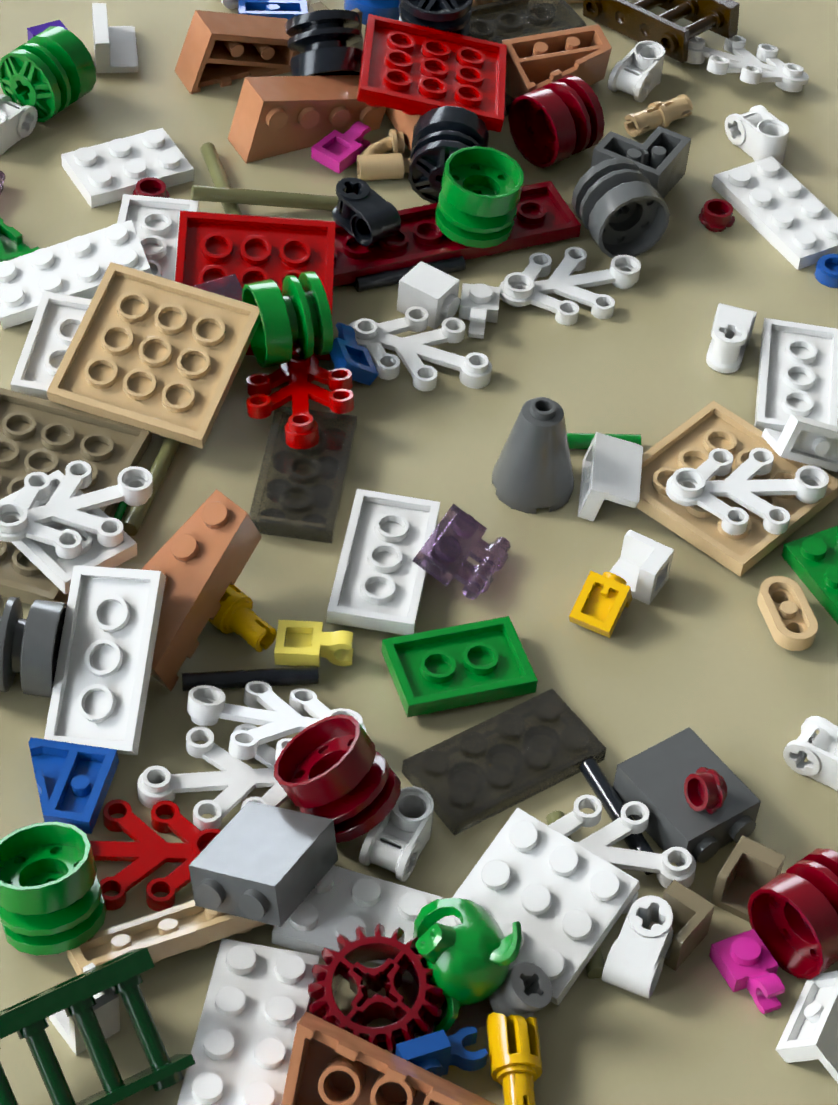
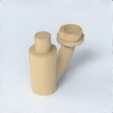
[356,129,410,181]

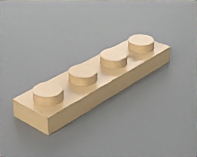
[67,900,266,975]

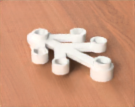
[686,35,809,92]
[499,247,641,326]
[349,306,492,391]
[666,448,829,535]
[0,460,153,559]
[187,681,366,761]
[137,724,290,831]
[548,795,696,914]

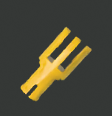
[208,585,277,652]
[486,1013,543,1105]

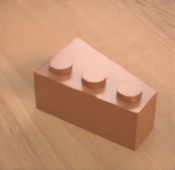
[174,10,300,94]
[502,24,612,102]

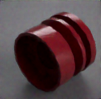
[508,75,605,168]
[274,714,401,843]
[747,848,838,980]

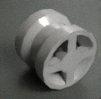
[489,962,553,1019]

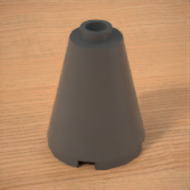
[492,397,574,514]

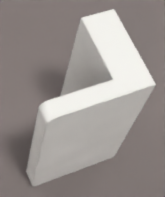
[92,3,138,73]
[761,414,838,472]
[578,432,643,521]
[776,971,838,1083]

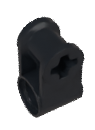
[332,177,401,247]

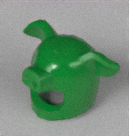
[413,897,523,1033]

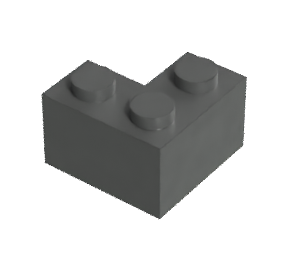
[591,126,691,199]

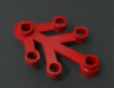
[246,351,354,449]
[89,799,221,912]

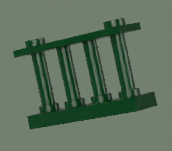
[0,947,196,1105]

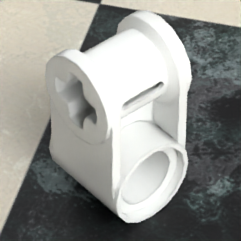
[608,40,665,102]
[0,94,38,155]
[725,105,789,164]
[706,303,757,373]
[783,716,838,792]
[359,786,434,882]
[602,895,673,999]

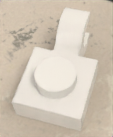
[459,283,501,339]

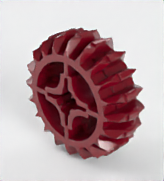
[308,923,445,1055]

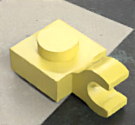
[274,620,353,667]

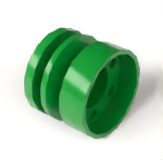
[0,26,96,122]
[435,146,524,248]
[242,271,334,368]
[0,821,107,956]

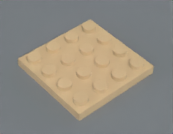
[47,262,261,449]
[636,400,838,577]

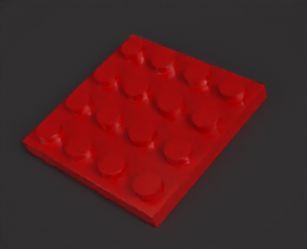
[357,14,507,133]
[175,211,336,361]

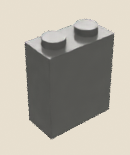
[613,727,761,867]
[189,801,338,927]

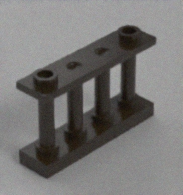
[583,0,740,63]

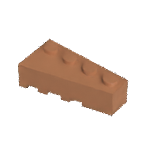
[228,75,386,163]
[141,489,262,691]
[281,1011,497,1105]

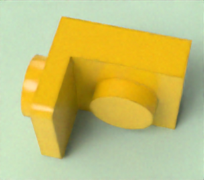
[569,571,632,638]

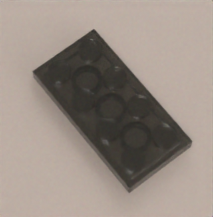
[469,0,586,44]
[249,406,357,544]
[402,689,606,836]

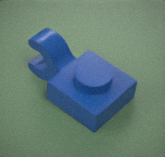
[330,322,379,386]
[395,1027,488,1077]

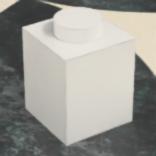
[397,261,460,329]

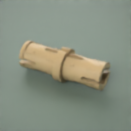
[624,94,693,137]

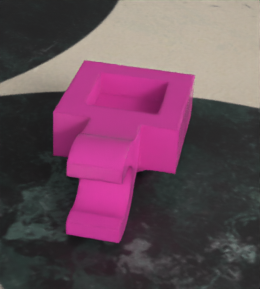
[311,121,371,174]
[709,929,785,1014]

